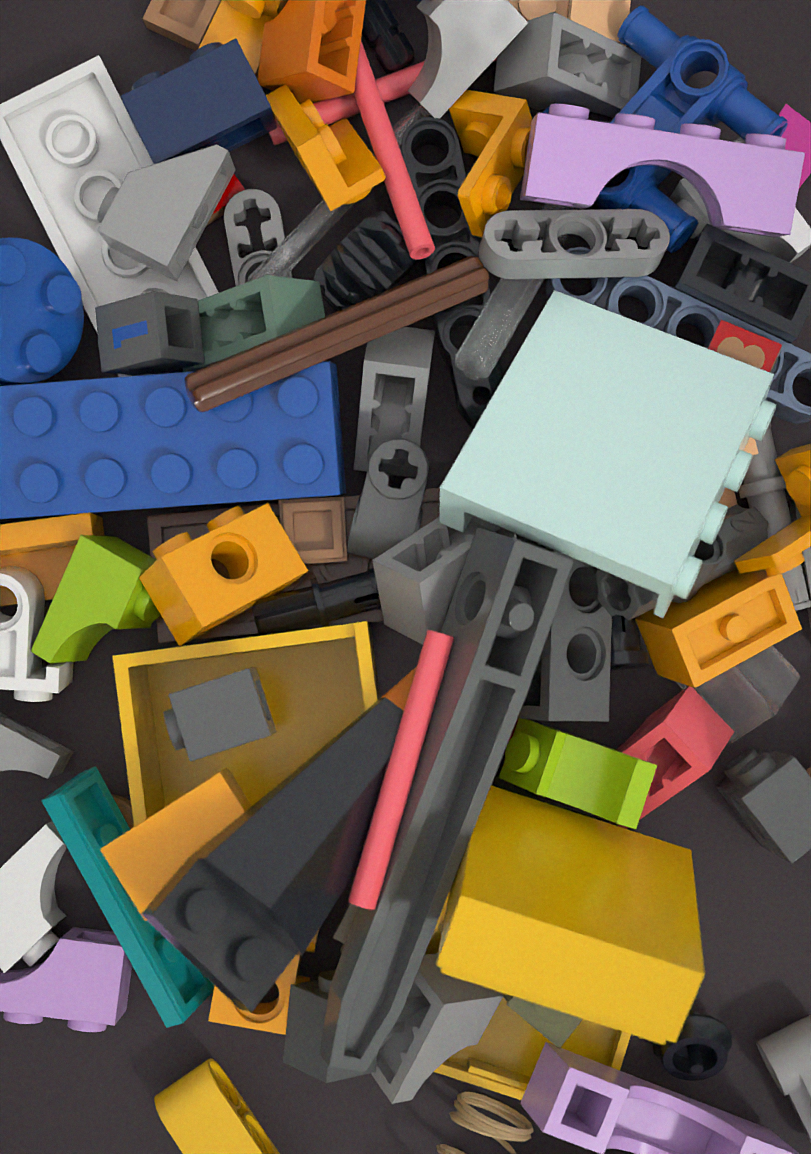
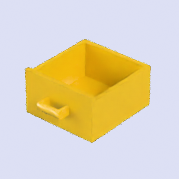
[113,621,380,870]

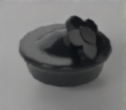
[652,1010,732,1081]

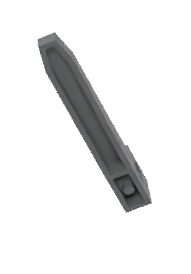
[319,527,574,1073]

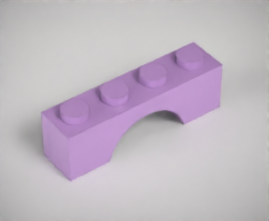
[520,104,805,237]
[0,927,132,1032]
[520,1042,799,1154]

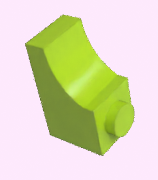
[31,535,160,663]
[499,719,657,829]

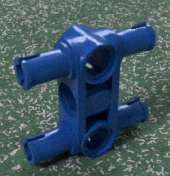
[542,5,788,253]

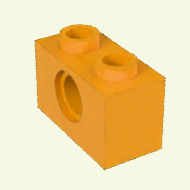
[139,503,308,647]

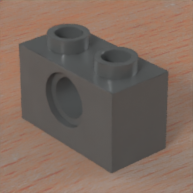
[715,748,811,864]

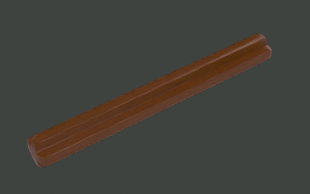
[184,256,489,412]

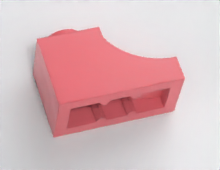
[616,686,734,829]

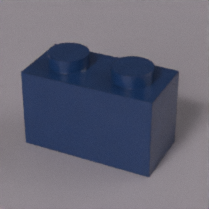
[120,38,277,164]

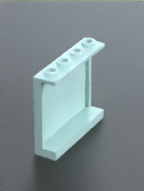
[439,290,777,618]

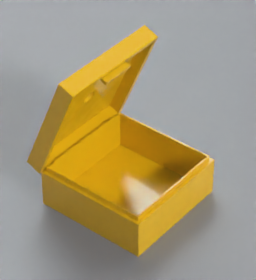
[425,785,705,1100]

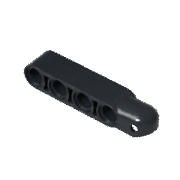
[402,117,504,430]

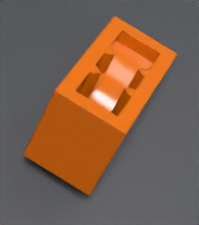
[257,0,366,104]

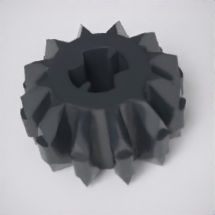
[314,211,418,312]

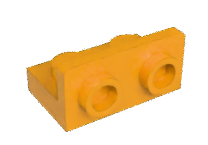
[266,84,386,211]

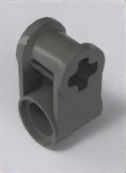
[347,439,429,559]

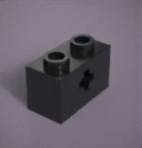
[672,223,811,344]

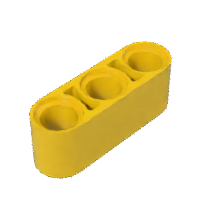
[154,1058,280,1154]

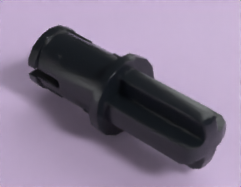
[252,568,381,636]

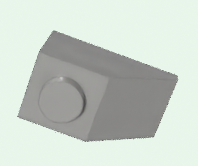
[97,145,236,281]

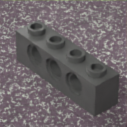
[516,534,612,721]

